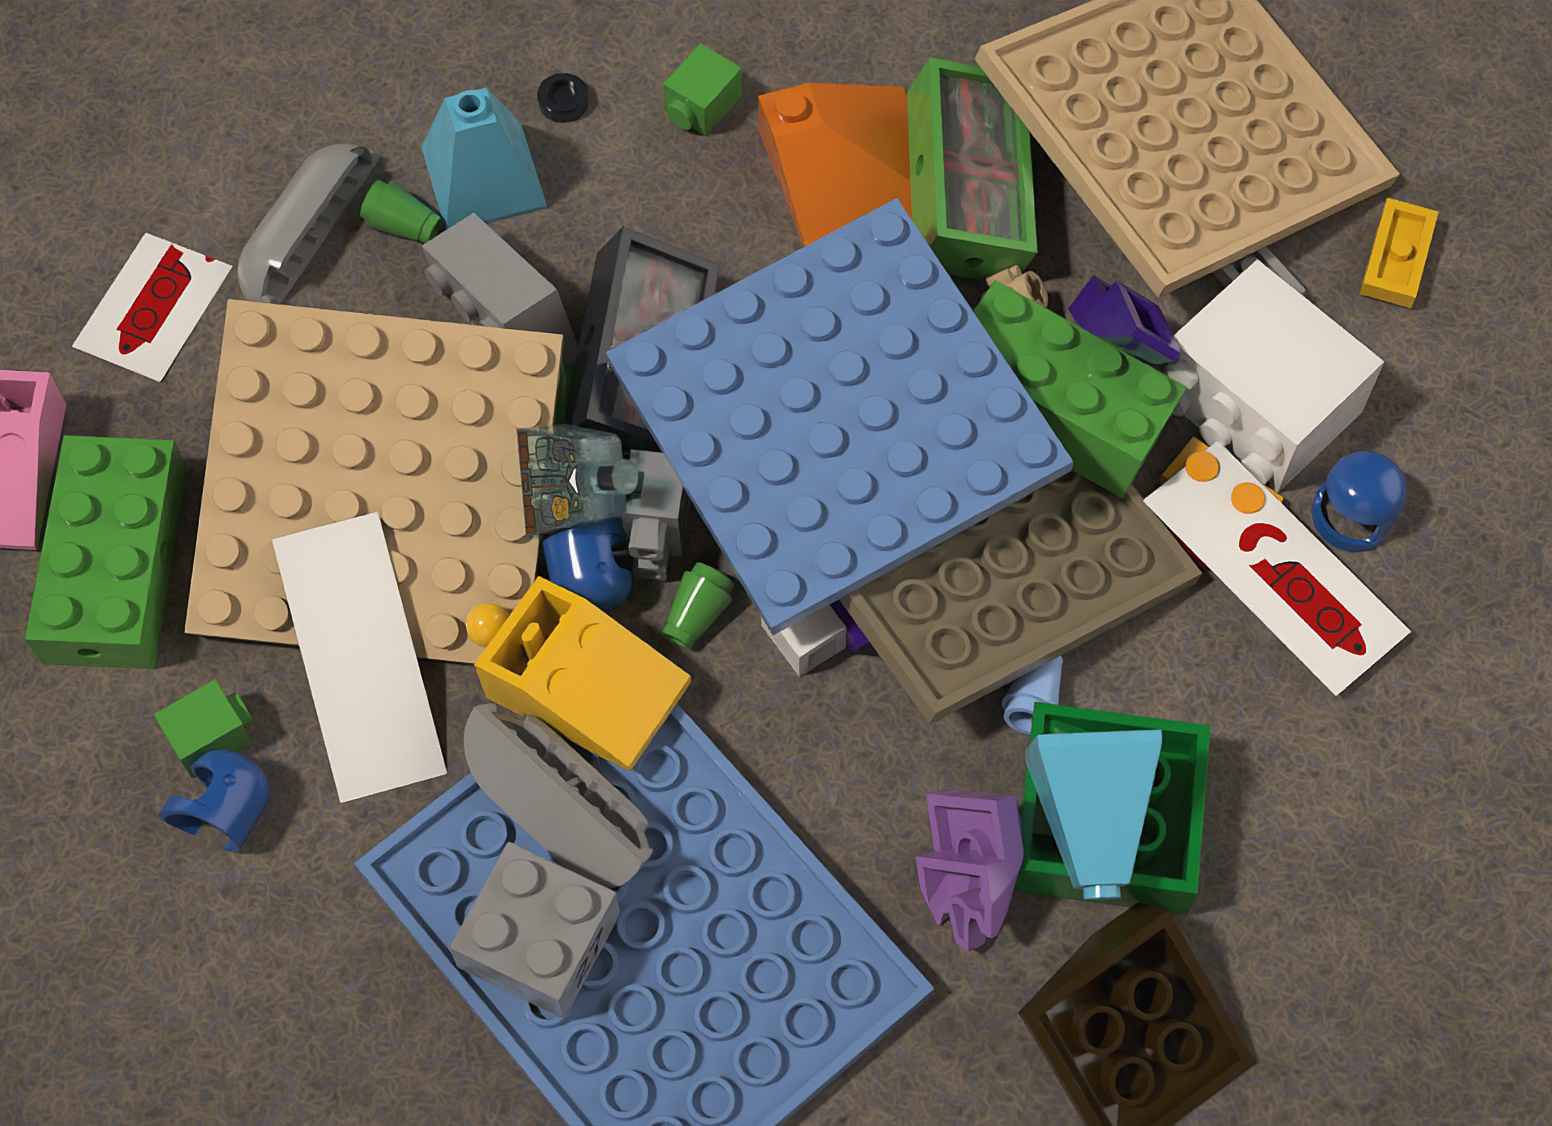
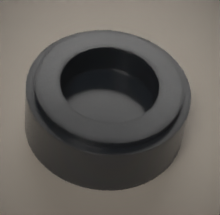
[537,73,589,123]

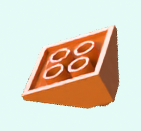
[758,83,912,247]

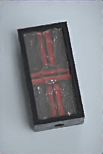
[561,226,720,466]

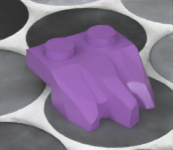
[915,789,1024,952]

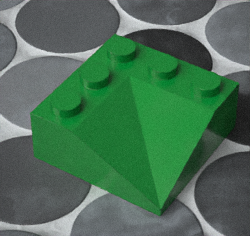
[1013,702,1211,915]

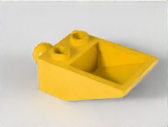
[466,576,692,772]

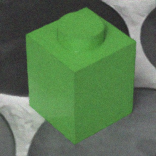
[663,43,742,137]
[153,679,253,778]

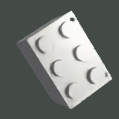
[1160,259,1384,494]

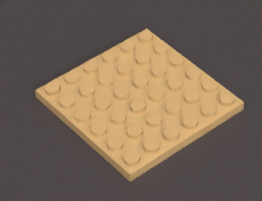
[975,0,1400,298]
[184,299,564,664]

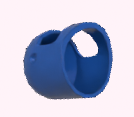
[1311,451,1407,553]
[542,519,633,613]
[158,749,271,853]

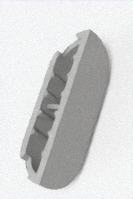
[237,143,380,304]
[464,703,653,889]

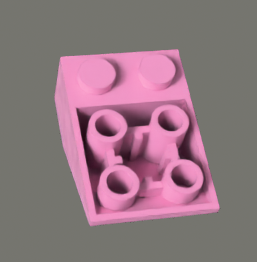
[0,370,67,550]

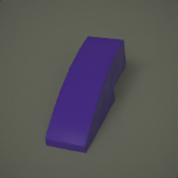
[1068,275,1182,364]

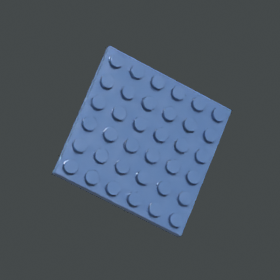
[605,198,1073,635]

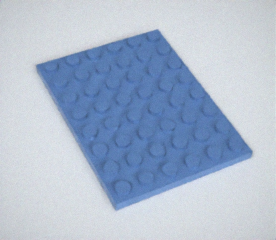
[354,704,935,1126]

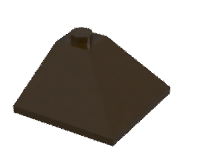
[1018,902,1256,1126]

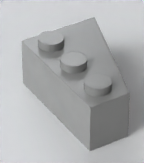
[422,213,578,365]

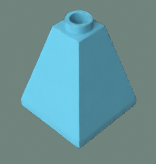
[421,88,547,230]
[1025,730,1162,900]

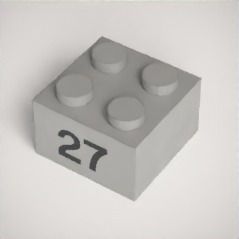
[449,841,620,1020]

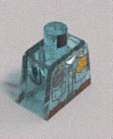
[516,424,638,536]

